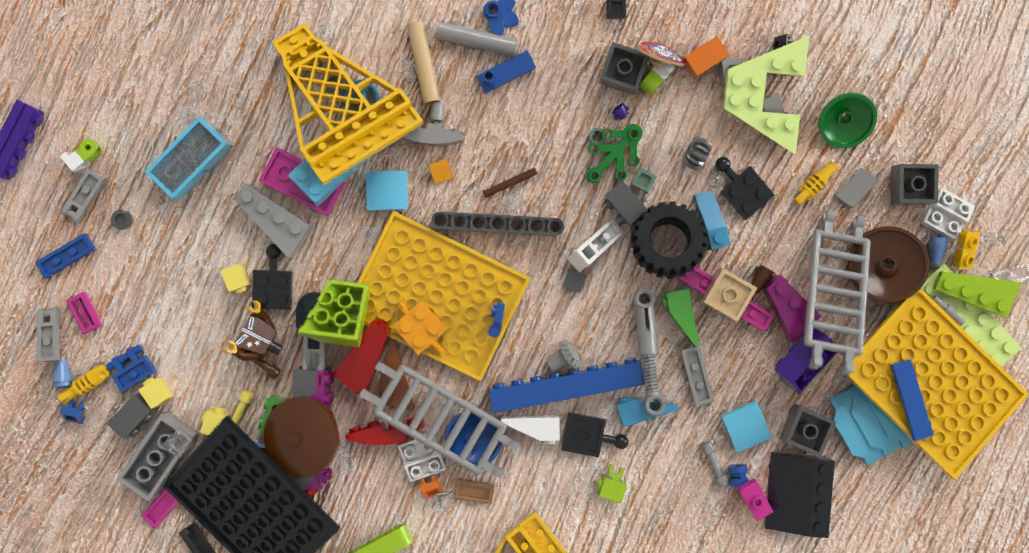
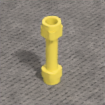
[232,390,254,425]

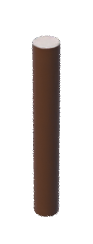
[483,167,537,198]

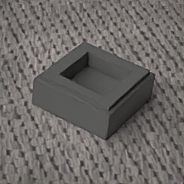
[562,268,587,293]

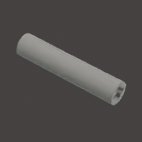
[436,21,518,57]

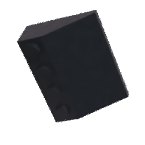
[765,452,835,538]

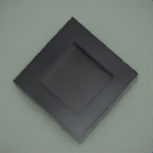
[606,0,626,19]

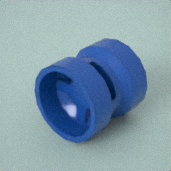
[728,464,749,487]

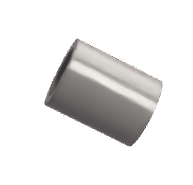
[430,102,444,122]

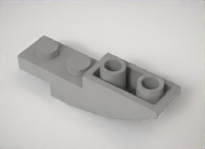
[402,121,465,146]

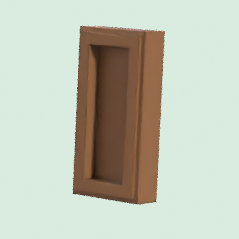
[454,478,495,504]

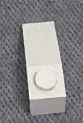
[567,219,625,272]
[501,415,560,444]

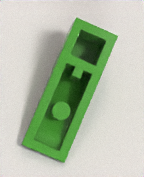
[662,289,699,346]

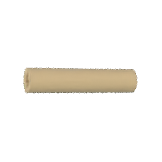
[407,21,441,105]

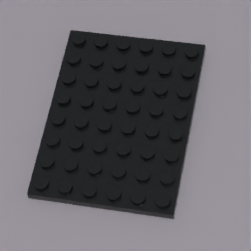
[163,415,341,553]

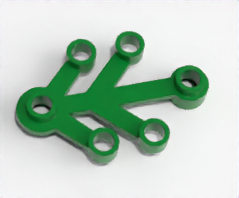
[585,124,643,183]

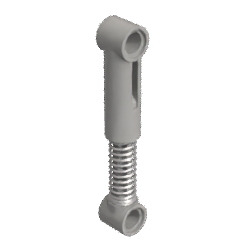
[633,289,665,416]

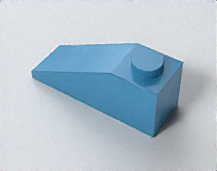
[694,190,731,250]
[615,396,679,427]

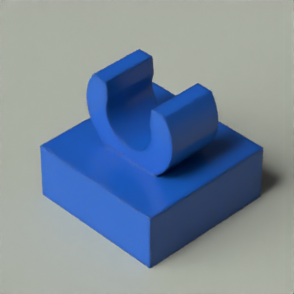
[59,400,86,424]

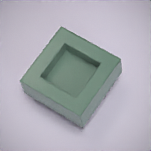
[630,167,657,193]

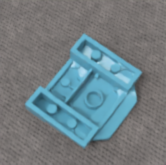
[828,384,913,466]

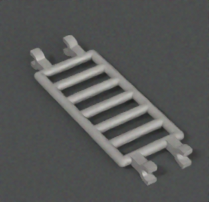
[804,210,871,376]
[359,361,520,479]

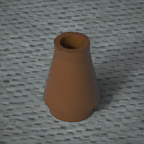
[751,264,774,294]

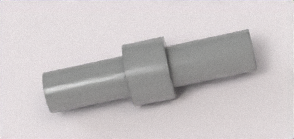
[931,295,965,326]

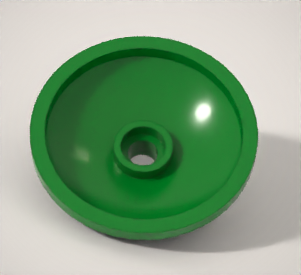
[818,92,877,148]

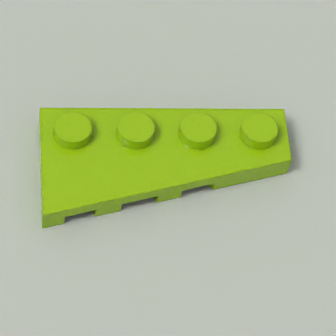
[933,271,1022,318]

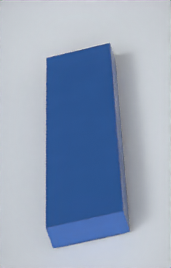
[890,359,934,441]

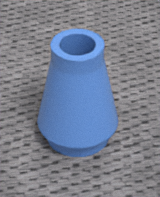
[928,236,949,264]
[53,359,73,388]

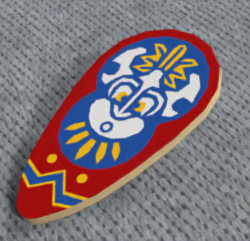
[638,42,685,69]

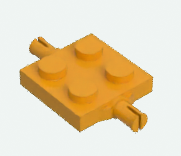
[393,301,447,355]

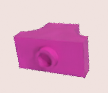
[736,478,773,521]

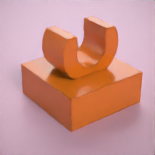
[419,474,444,499]

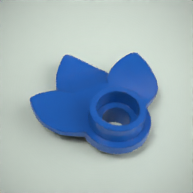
[483,0,519,36]

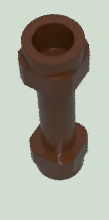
[252,358,281,380]

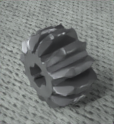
[682,136,712,170]

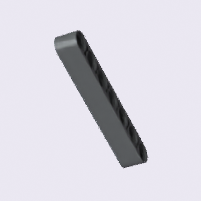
[431,212,564,236]

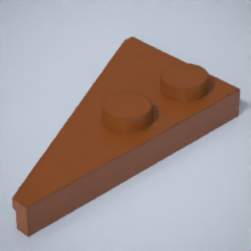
[379,338,415,410]

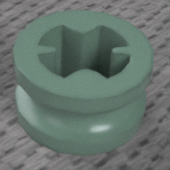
[589,128,606,146]

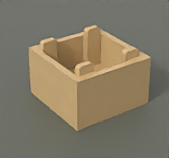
[700,268,757,322]

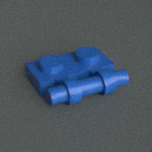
[488,301,505,337]
[106,344,157,392]

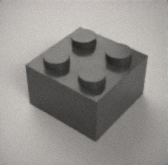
[599,42,649,95]
[891,164,939,205]
[779,404,836,457]

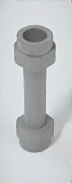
[701,441,729,488]

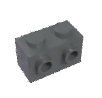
[603,180,648,226]
[107,393,157,439]

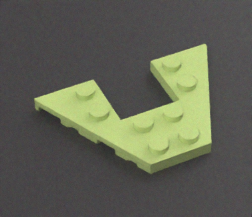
[722,36,810,154]

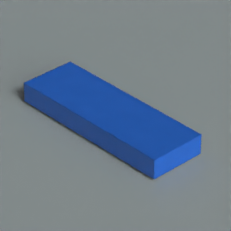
[35,233,97,279]

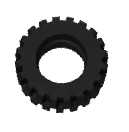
[631,201,708,279]

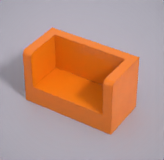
[683,36,729,79]

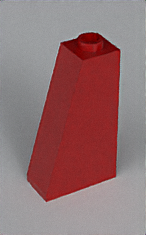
[332,317,391,395]

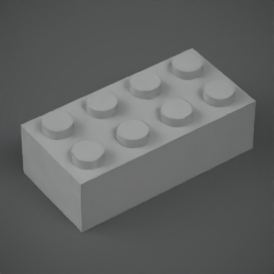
[117,412,199,501]

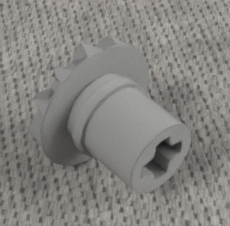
[547,339,581,372]

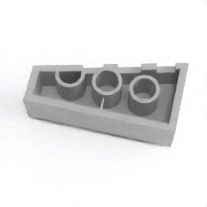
[234,183,314,259]

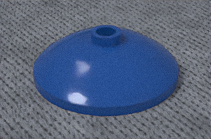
[445,412,502,465]

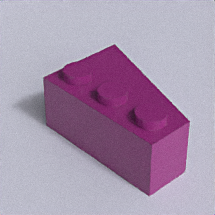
[762,275,822,343]

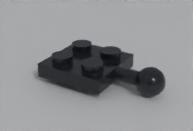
[715,157,775,220]
[252,244,293,310]
[561,412,629,457]

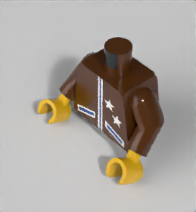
[222,300,283,361]

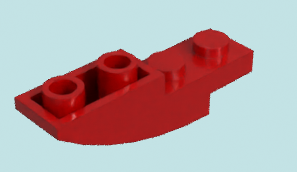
[345,417,425,445]

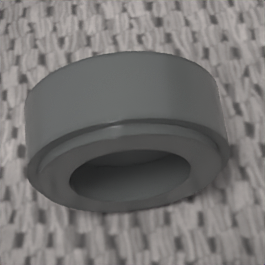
[111,210,133,229]

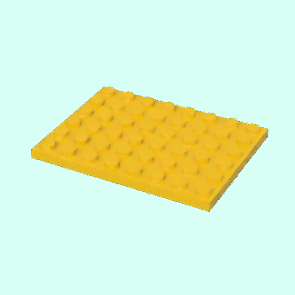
[358,211,531,381]
[840,289,1029,479]

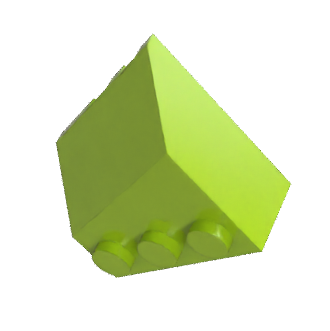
[298,279,370,348]

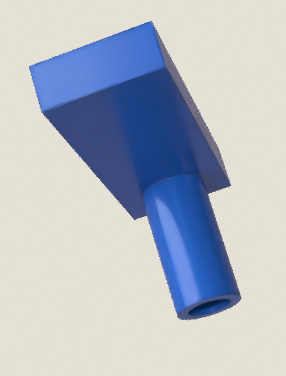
[476,50,536,94]

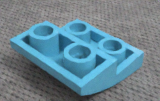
[366,171,408,211]
[721,400,772,453]

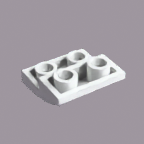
[920,188,975,242]
[397,433,447,482]

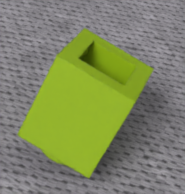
[596,464,627,503]

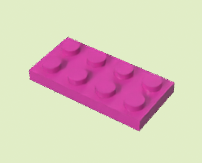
[259,147,345,216]

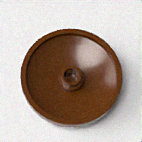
[847,226,930,303]
[263,397,339,478]

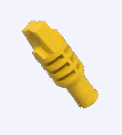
[793,161,839,205]
[58,364,110,404]

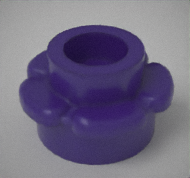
[611,103,629,121]

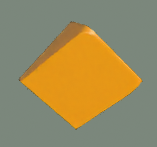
[429,159,453,184]

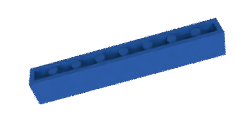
[489,358,645,413]

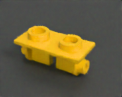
[952,229,980,270]

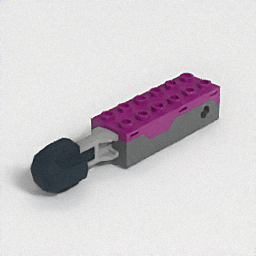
[290,292,334,496]

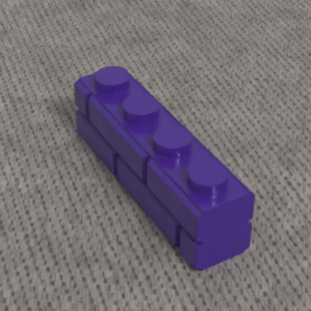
[0,99,44,180]

